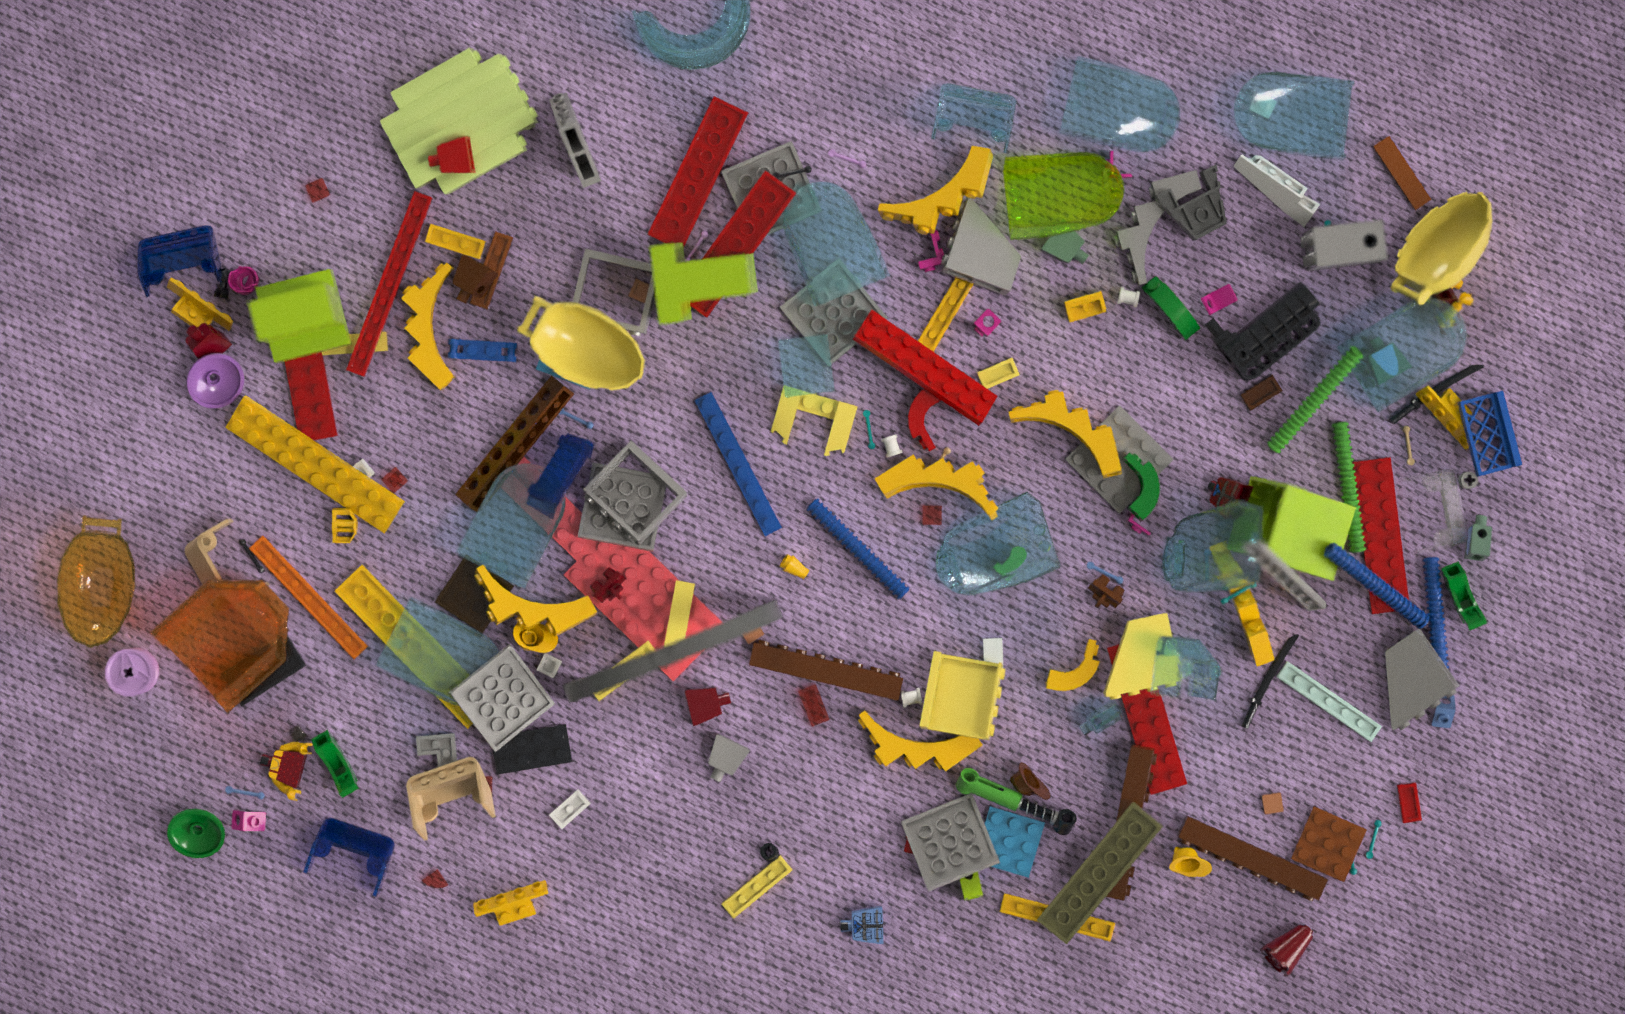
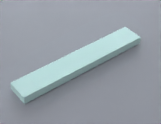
[1276,661,1382,742]

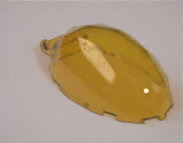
[57,515,135,648]

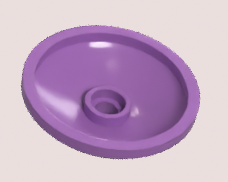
[186,353,244,408]

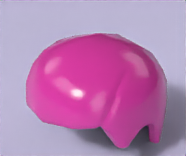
[228,266,259,295]

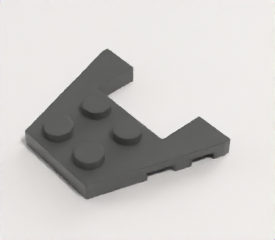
[1154,165,1227,241]

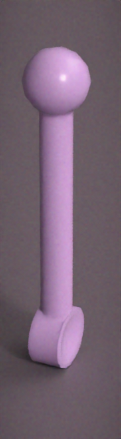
[828,149,866,168]
[685,231,708,262]

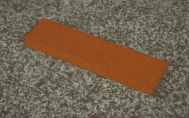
[1373,136,1432,210]
[470,231,513,310]

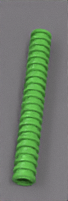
[1267,346,1364,454]
[1331,422,1366,553]

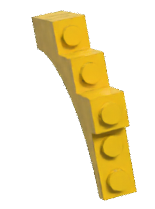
[878,146,993,235]
[401,263,455,391]
[1009,390,1122,479]
[875,454,998,520]
[1210,541,1275,667]
[474,565,597,637]
[858,710,983,772]

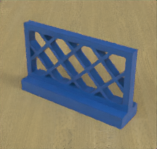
[1457,391,1522,477]

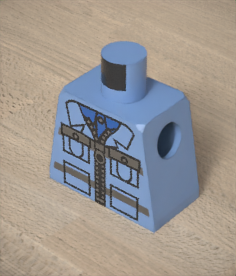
[840,906,883,944]

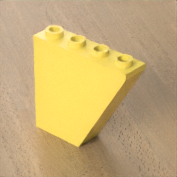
[1103,613,1182,700]

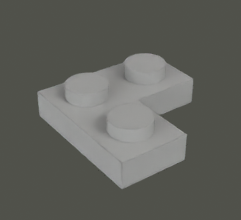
[416,733,457,767]

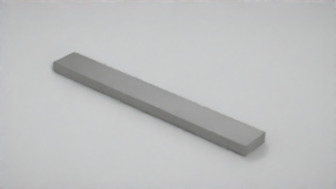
[1243,541,1326,611]

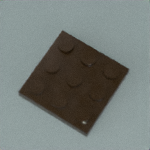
[435,554,515,634]

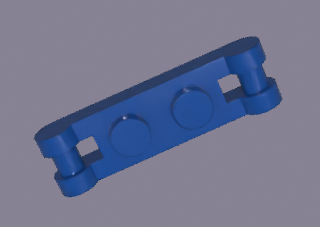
[448,339,517,362]

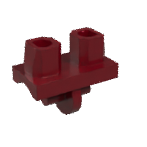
[590,567,626,603]

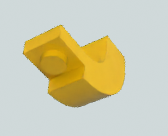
[1045,638,1100,691]

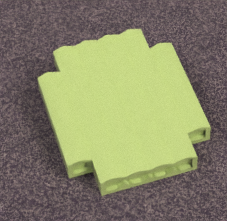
[380,48,538,194]

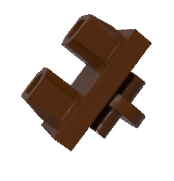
[1088,574,1125,608]

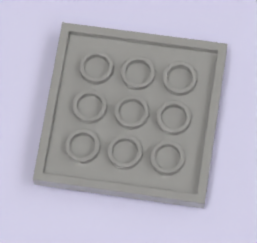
[721,141,822,235]
[780,259,888,367]
[1065,405,1174,514]
[578,462,666,552]
[449,644,555,752]
[901,793,1000,891]

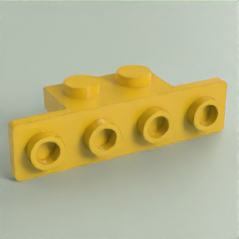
[167,277,233,331]
[1416,385,1478,449]
[473,880,548,926]

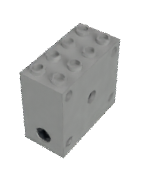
[1300,220,1387,271]

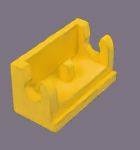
[1063,291,1106,323]

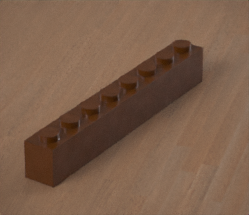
[749,639,904,701]
[1106,744,1157,901]
[1177,815,1328,902]

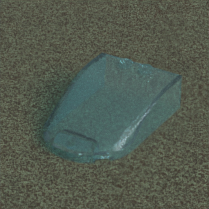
[1058,56,1180,153]
[1234,72,1355,161]
[783,182,890,306]
[1337,297,1467,412]
[455,463,565,589]
[936,492,1061,596]
[1163,501,1263,592]
[376,597,499,706]

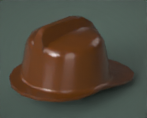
[1010,762,1050,800]

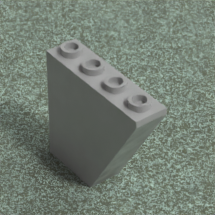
[549,92,601,188]
[941,198,1021,296]
[1385,629,1459,731]

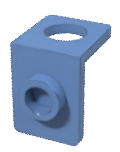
[1432,695,1456,728]

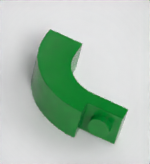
[1142,276,1200,340]
[1122,452,1160,522]
[1441,561,1487,631]
[311,730,359,798]

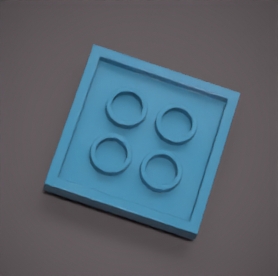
[984,806,1045,878]

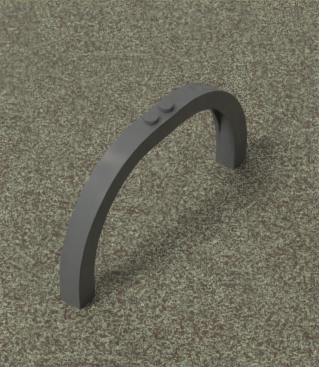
[562,599,783,703]

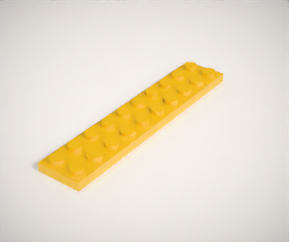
[225,395,405,534]
[335,564,473,729]

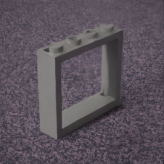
[573,249,656,337]
[583,441,687,545]

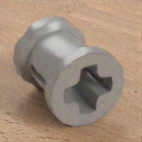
[1458,472,1478,489]

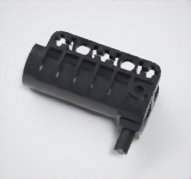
[1205,282,1321,381]

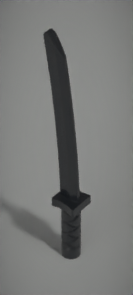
[1390,365,1484,424]
[1241,634,1299,729]

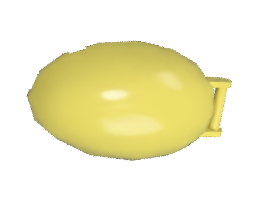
[1391,192,1493,305]
[517,296,645,391]

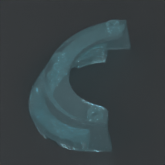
[632,0,751,70]

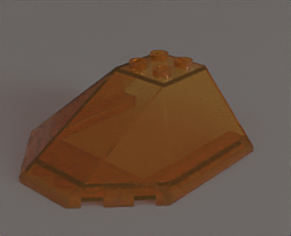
[150,579,289,713]

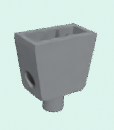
[708,733,750,782]

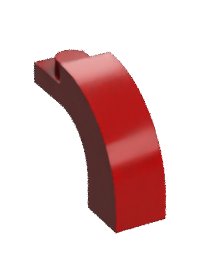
[908,389,941,452]

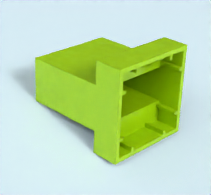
[650,243,758,325]
[248,269,352,363]
[1229,476,1356,581]

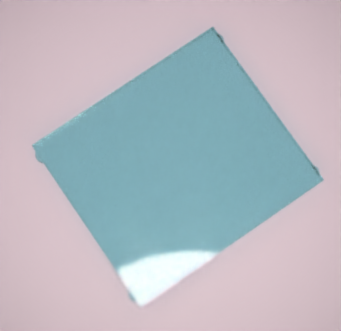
[778,334,835,398]

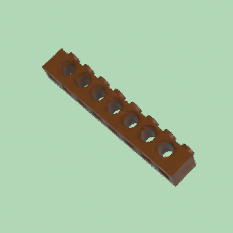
[455,375,574,513]

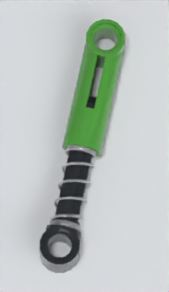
[956,768,1077,835]

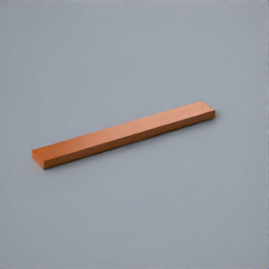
[249,535,368,660]

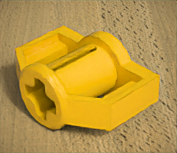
[332,508,358,543]

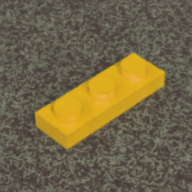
[425,224,486,259]

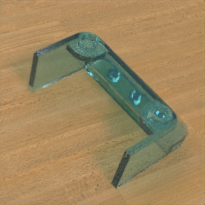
[931,83,1016,153]
[1151,636,1221,700]

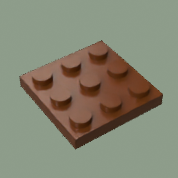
[1291,806,1367,882]

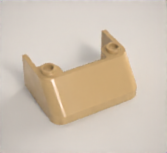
[185,519,269,610]
[406,757,496,841]

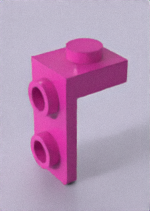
[918,229,944,272]

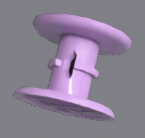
[105,648,159,696]

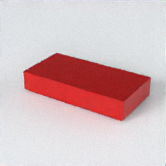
[1397,782,1422,823]

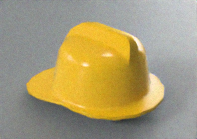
[513,623,558,653]
[1169,847,1212,877]

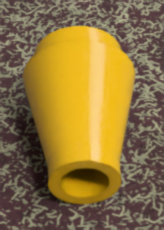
[780,554,809,579]

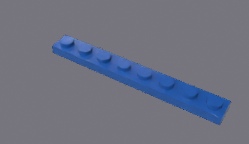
[694,392,782,536]

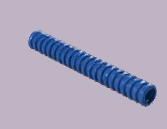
[806,498,910,599]
[1324,542,1430,629]
[1422,557,1449,668]

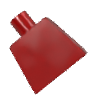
[428,136,476,173]

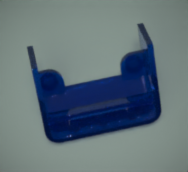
[137,225,221,297]
[526,433,596,519]
[303,818,395,897]

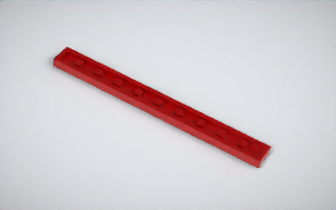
[346,191,433,377]

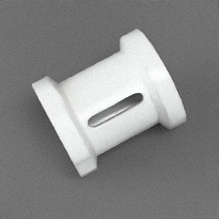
[1117,287,1140,307]
[881,434,903,458]
[901,688,922,708]

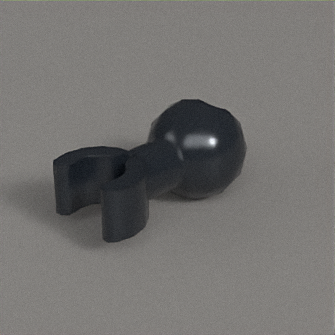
[214,268,231,299]

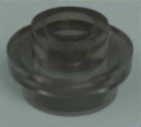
[290,725,307,743]

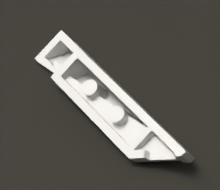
[1234,155,1320,227]

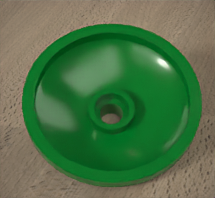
[167,809,225,858]

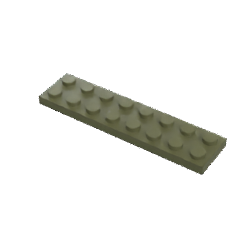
[1037,801,1163,945]

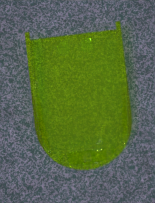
[1003,152,1124,240]

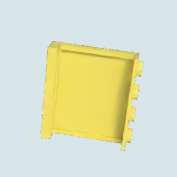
[919,651,1006,741]

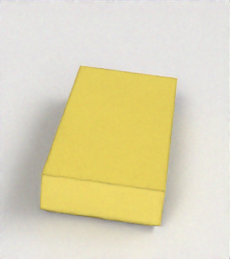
[977,358,1019,389]

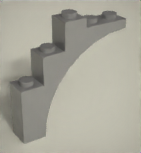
[1114,170,1201,286]

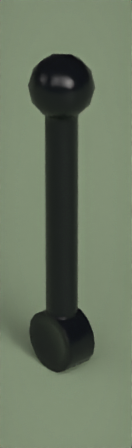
[773,166,812,179]
[239,539,264,574]

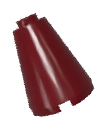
[1260,924,1313,977]

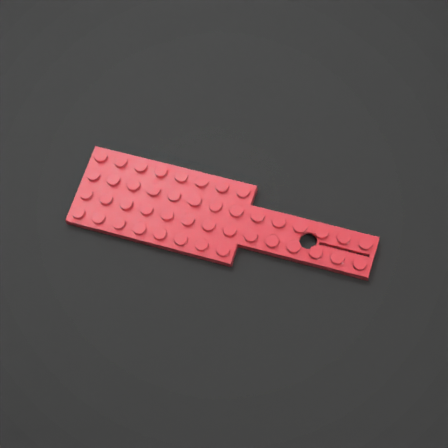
[500,457,722,682]

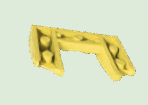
[771,385,858,456]

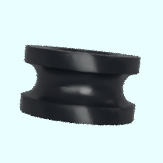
[760,843,779,862]

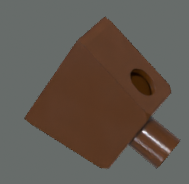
[452,254,499,304]

